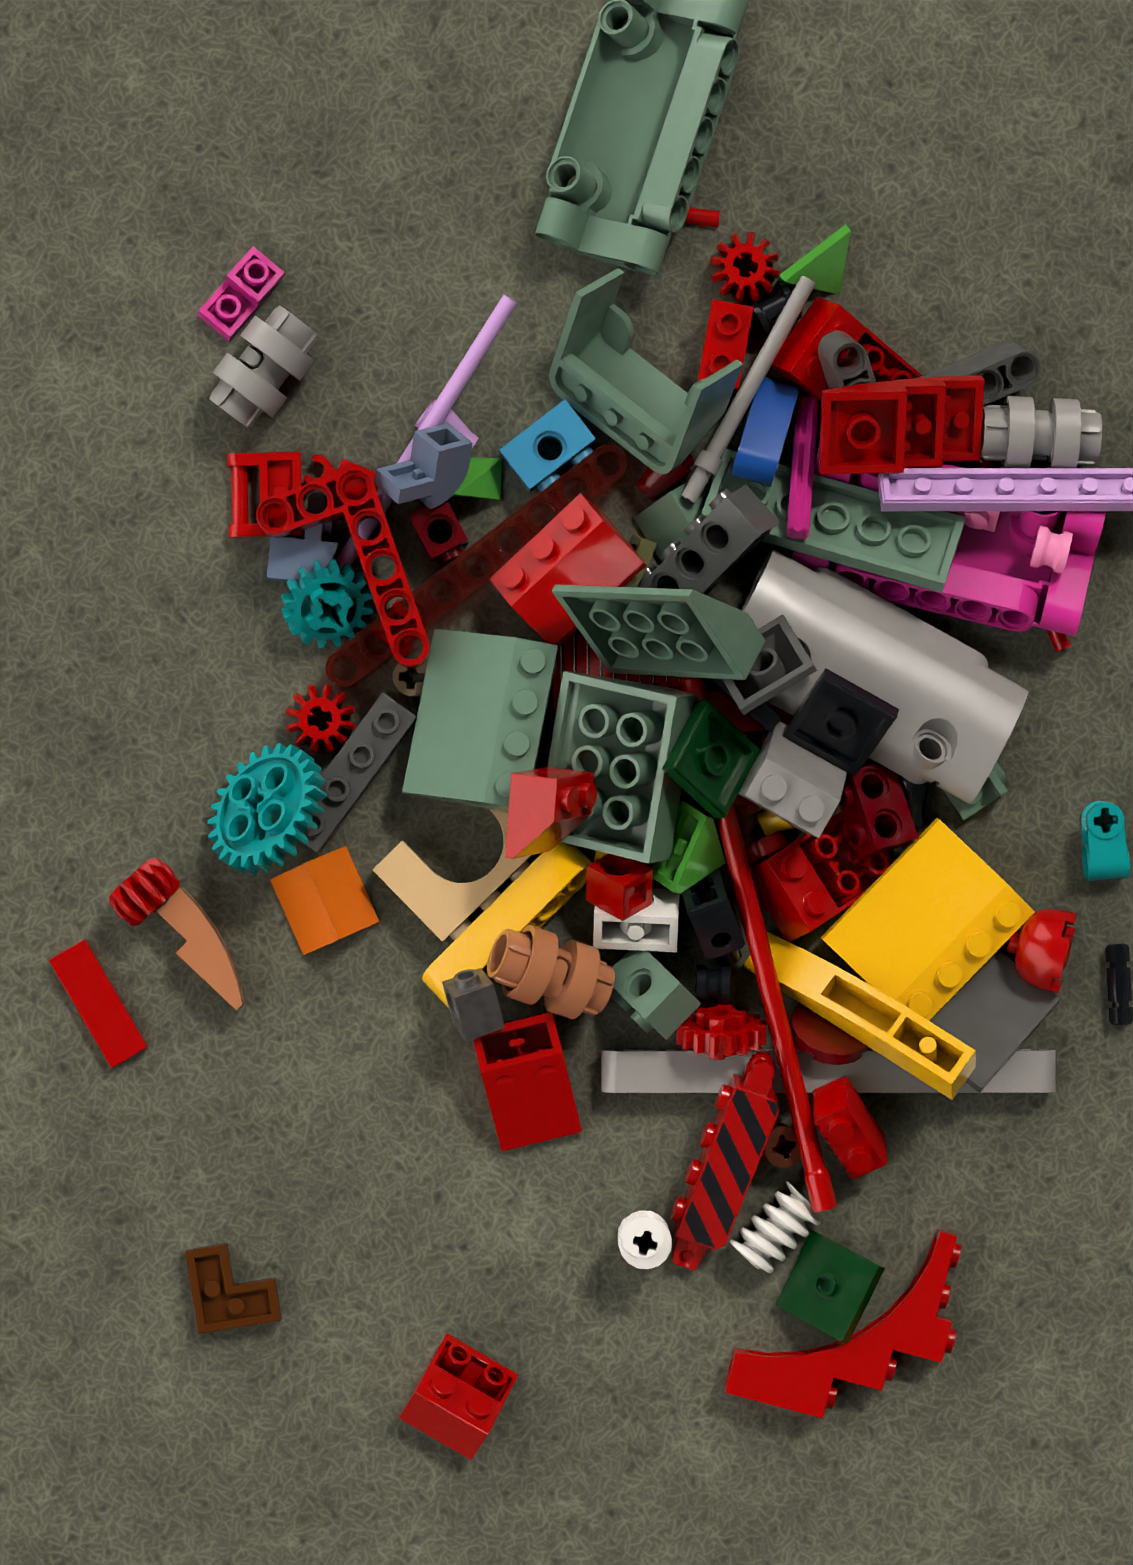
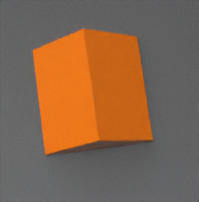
[270,846,380,955]

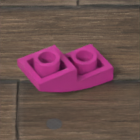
[197,246,285,342]

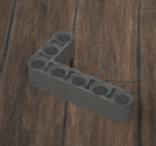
[818,330,1041,406]

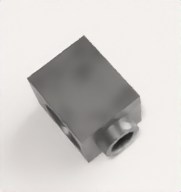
[442,968,505,1042]

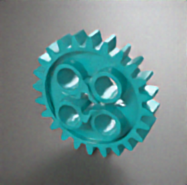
[207,743,327,875]

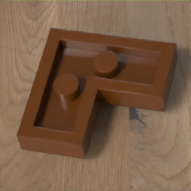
[185,1243,282,1334]

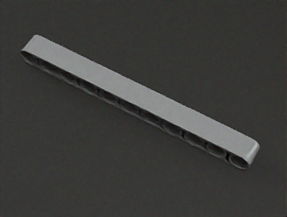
[601,1049,1056,1093]

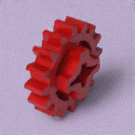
[676,1004,766,1060]

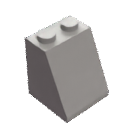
[738,721,847,838]

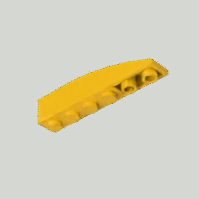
[743,932,976,1100]

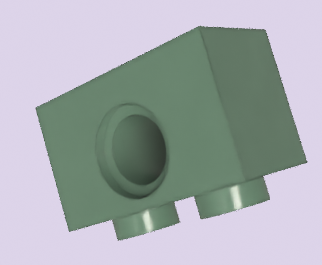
[610,950,701,1040]

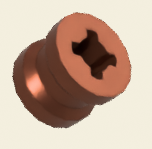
[761,1122,801,1168]

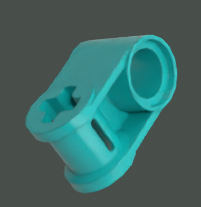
[1081,800,1130,882]

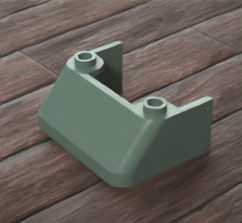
[549,268,743,474]

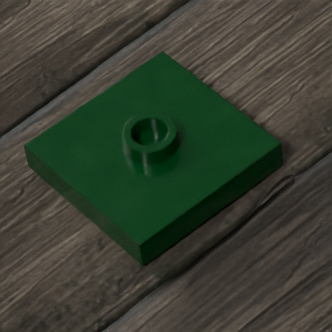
[662,699,761,819]
[776,1230,885,1344]

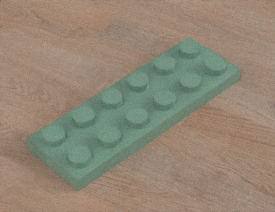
[701,449,966,593]

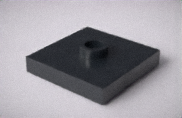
[782,668,899,776]

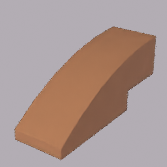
[157,887,245,1011]

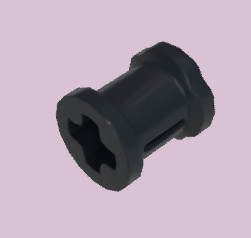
[749,285,803,338]

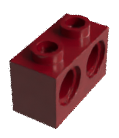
[838,763,919,860]

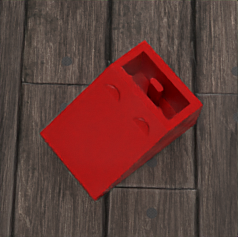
[771,297,923,404]
[750,811,894,942]
[472,1011,582,1152]

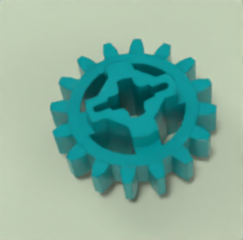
[281,559,373,648]

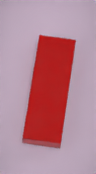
[49,939,149,1068]

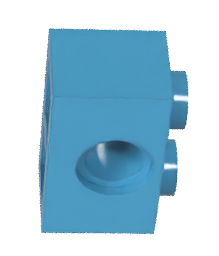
[499,399,596,493]

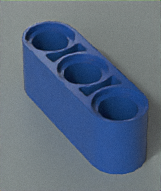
[731,377,800,487]

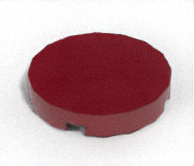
[789,1003,869,1065]

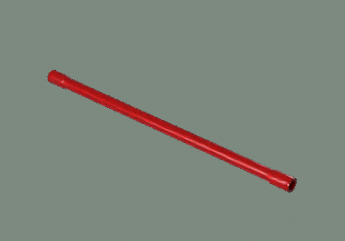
[679,678,837,1212]

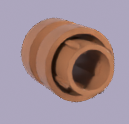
[487,925,615,1019]

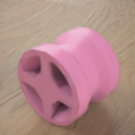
[1030,525,1073,574]

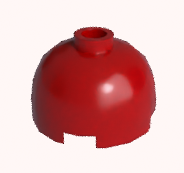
[1008,908,1077,994]

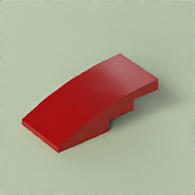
[819,375,985,474]

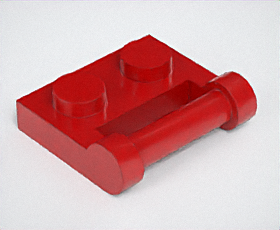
[227,452,303,538]

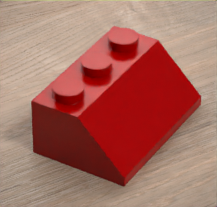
[490,493,647,648]

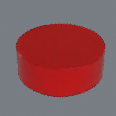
[746,831,789,863]

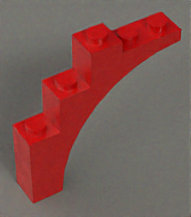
[724,1228,961,1418]

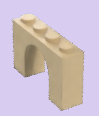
[372,809,531,942]

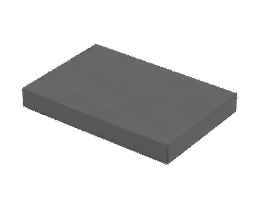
[930,950,1060,1093]

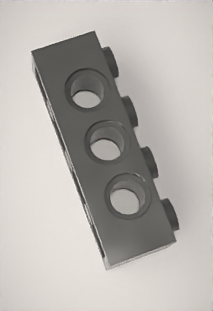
[638,484,780,595]
[305,692,417,852]

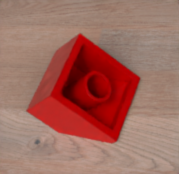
[505,767,597,859]

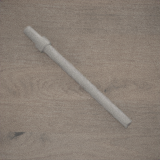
[681,276,816,504]

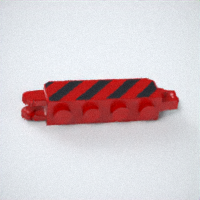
[670,1050,780,1270]

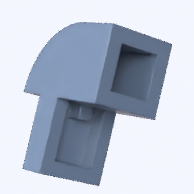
[374,423,473,509]
[267,498,340,582]

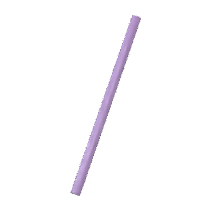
[336,294,518,569]

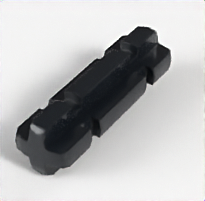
[1105,943,1133,1025]

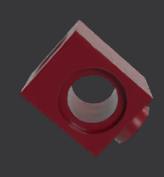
[408,500,469,564]

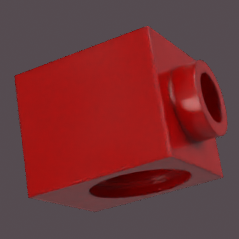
[586,854,653,921]

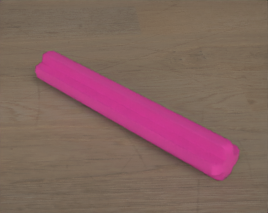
[786,396,819,540]

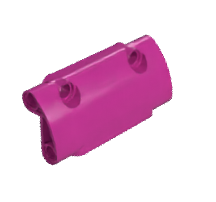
[792,444,1106,636]

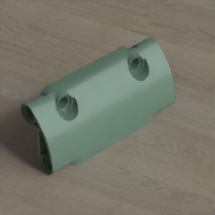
[534,0,749,276]

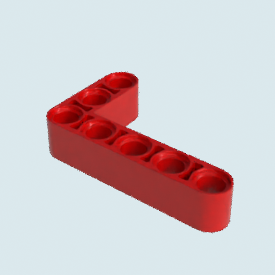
[256,468,431,668]

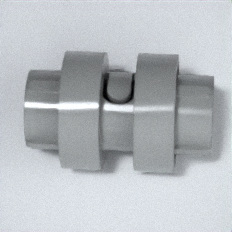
[209,305,319,429]
[981,396,1102,468]

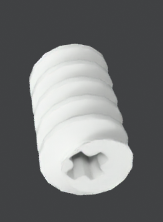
[729,1181,821,1273]
[618,1210,672,1269]

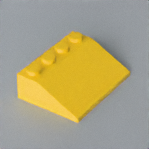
[820,818,1035,1021]

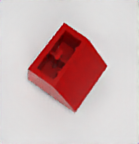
[399,1333,519,1460]

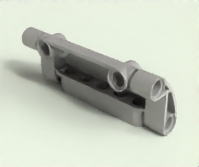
[742,549,1029,804]

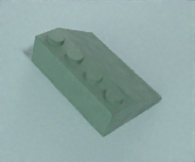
[552,585,766,680]
[402,629,558,813]
[547,671,698,864]

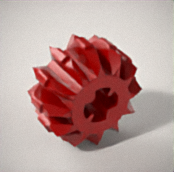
[710,232,780,304]
[286,684,356,754]
[108,858,180,926]

